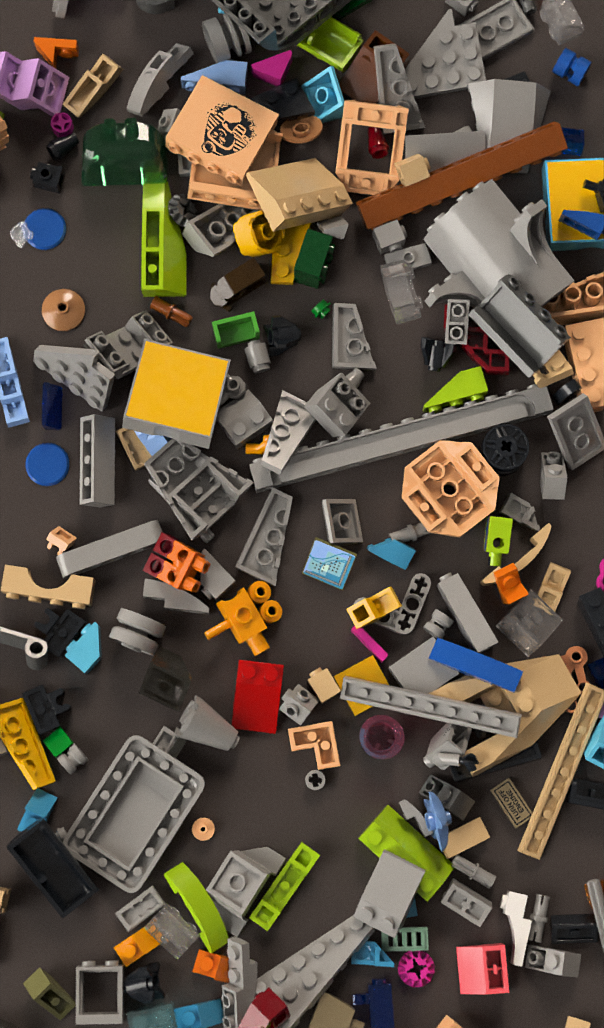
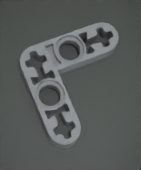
[354,573,431,635]

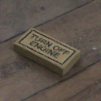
[490,778,532,829]

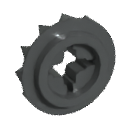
[168,194,199,227]

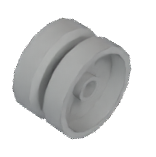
[109,608,166,656]

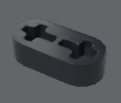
[552,379,582,406]

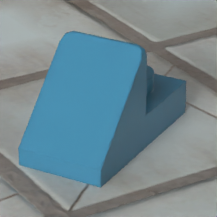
[17,788,58,832]
[175,998,223,1028]

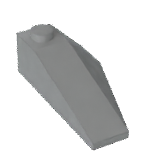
[182,204,259,257]

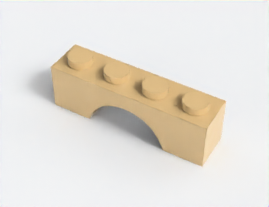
[1,565,96,609]

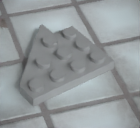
[405,9,486,99]
[33,345,115,412]

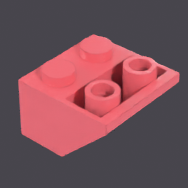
[456,943,509,994]

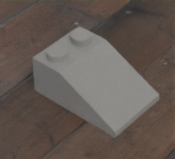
[353,850,426,938]

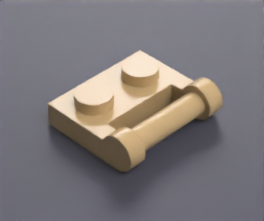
[533,350,573,388]

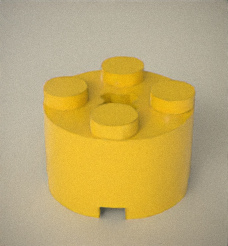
[233,210,285,257]

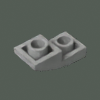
[445,299,470,345]

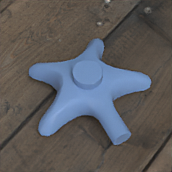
[423,792,452,852]

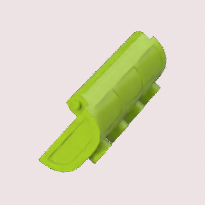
[296,17,364,73]

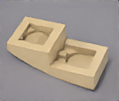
[533,562,571,614]
[443,817,490,859]

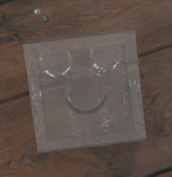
[496,589,563,657]

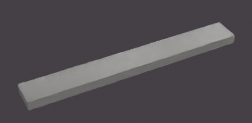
[340,676,522,738]

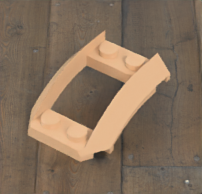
[335,100,409,195]

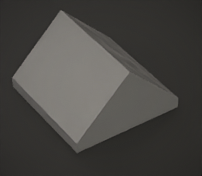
[322,499,363,546]

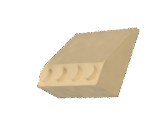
[245,158,353,232]

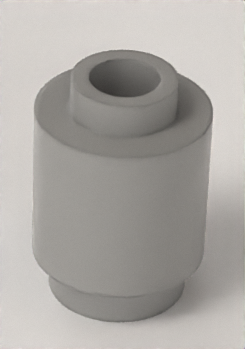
[244,340,271,374]

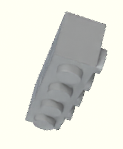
[80,414,115,508]

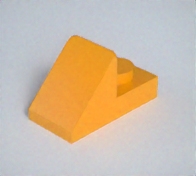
[114,921,165,967]

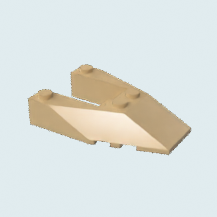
[429,654,581,777]

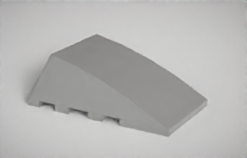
[467,79,551,174]
[144,439,254,540]

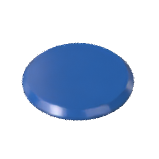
[23,208,66,250]
[25,443,69,486]

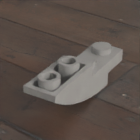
[127,43,194,116]
[222,936,257,1028]

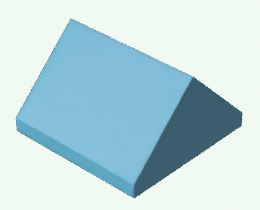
[301,66,344,123]

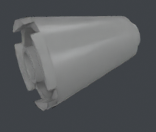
[174,696,240,751]

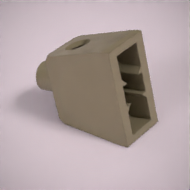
[308,991,365,1028]

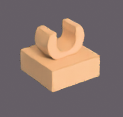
[46,526,77,555]

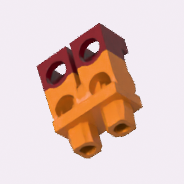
[142,532,211,592]

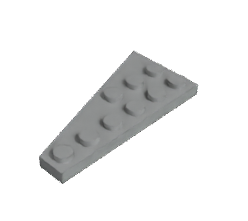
[254,915,375,1028]

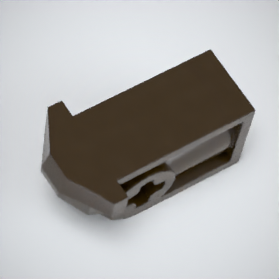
[210,257,266,312]

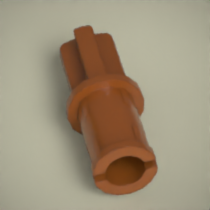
[150,296,193,327]

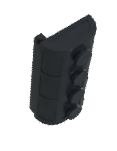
[6,818,99,919]

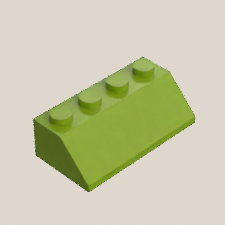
[358,805,454,901]

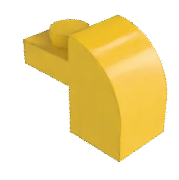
[346,586,402,629]

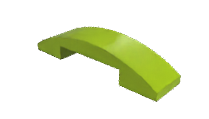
[249,842,320,931]
[163,862,229,954]

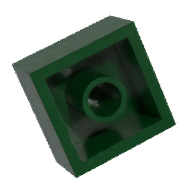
[294,229,335,289]

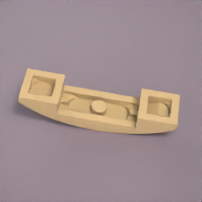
[480,523,552,586]

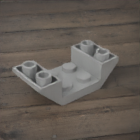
[85,310,173,379]

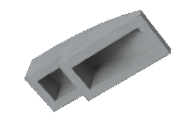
[143,578,210,615]

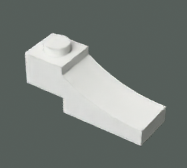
[500,891,532,967]

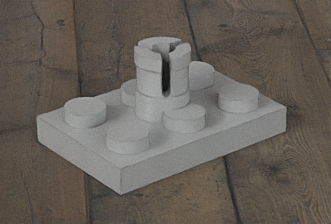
[547,393,604,470]

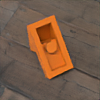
[34,37,79,69]
[493,563,529,604]
[192,949,229,983]

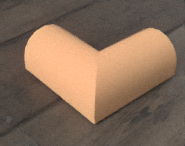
[288,721,340,770]

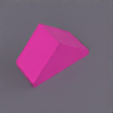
[251,50,292,86]

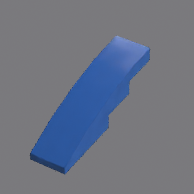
[558,210,604,240]
[428,638,523,693]

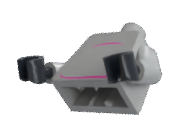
[423,723,487,772]

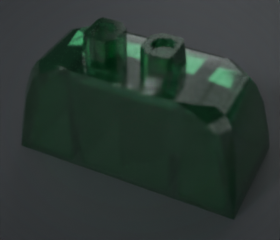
[82,118,168,186]

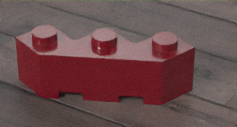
[444,305,509,375]
[238,988,291,1028]

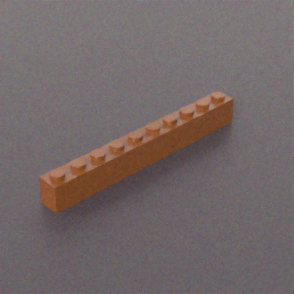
[355,121,568,230]

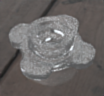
[10,221,34,247]

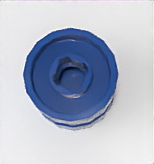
[552,48,592,86]

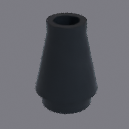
[46,132,79,160]

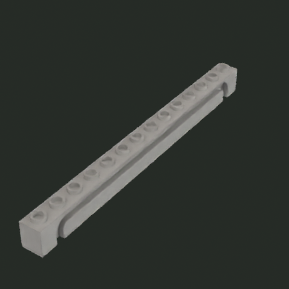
[249,384,554,493]

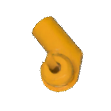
[245,435,269,454]

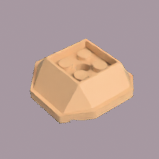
[401,440,500,538]

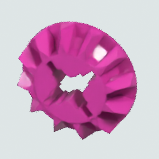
[398,951,435,987]

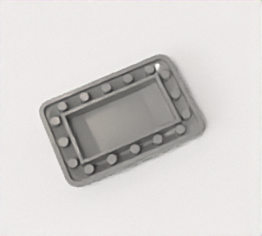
[63,735,205,893]

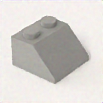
[216,390,273,450]

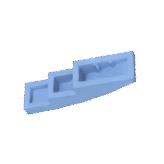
[0,337,30,428]

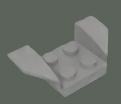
[206,847,286,937]

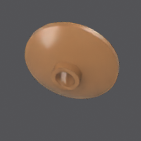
[280,115,323,144]
[42,289,85,331]

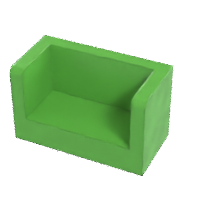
[212,311,260,349]

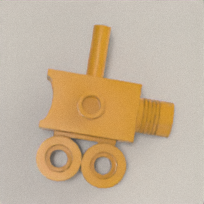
[204,581,282,656]

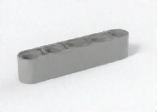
[56,520,165,578]

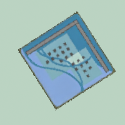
[302,537,357,590]

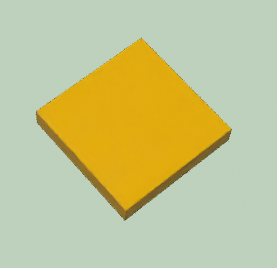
[334,655,389,716]

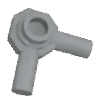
[219,374,246,406]

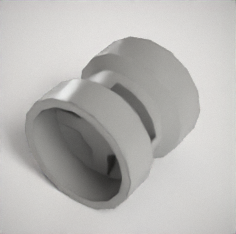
[423,609,454,639]
[57,743,88,775]

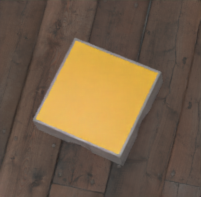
[122,339,231,449]

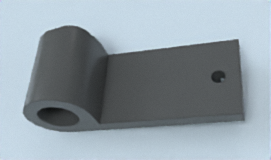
[0,626,49,670]

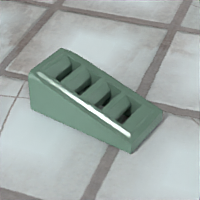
[381,926,429,951]

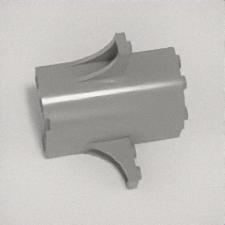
[423,179,574,308]

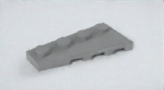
[374,43,425,134]
[261,390,316,475]
[234,488,293,587]

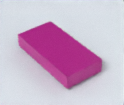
[351,626,388,663]

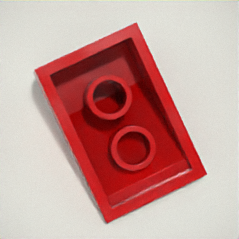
[232,660,284,734]

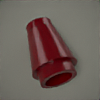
[368,126,389,159]

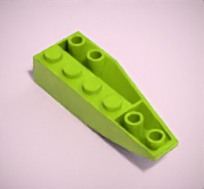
[141,171,187,297]

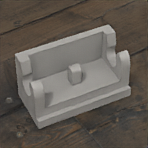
[441,878,492,927]

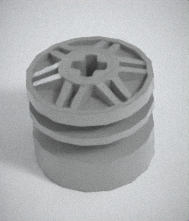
[202,13,252,64]

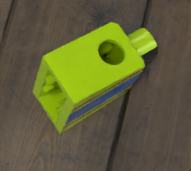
[484,516,513,566]

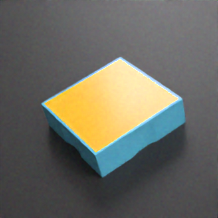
[541,158,604,251]

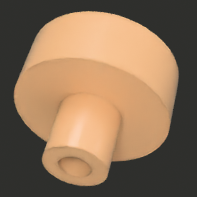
[192,818,215,841]

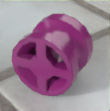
[51,112,74,138]

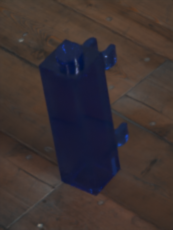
[352,978,395,1028]

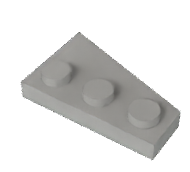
[332,303,377,370]

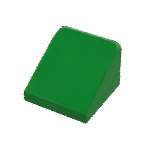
[43,726,74,758]

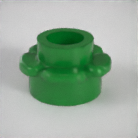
[311,299,331,319]

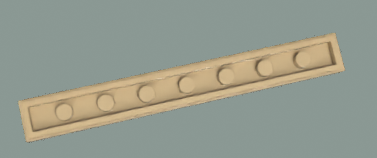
[517,683,604,860]

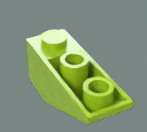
[423,366,488,413]

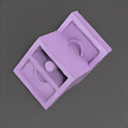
[0,51,69,117]

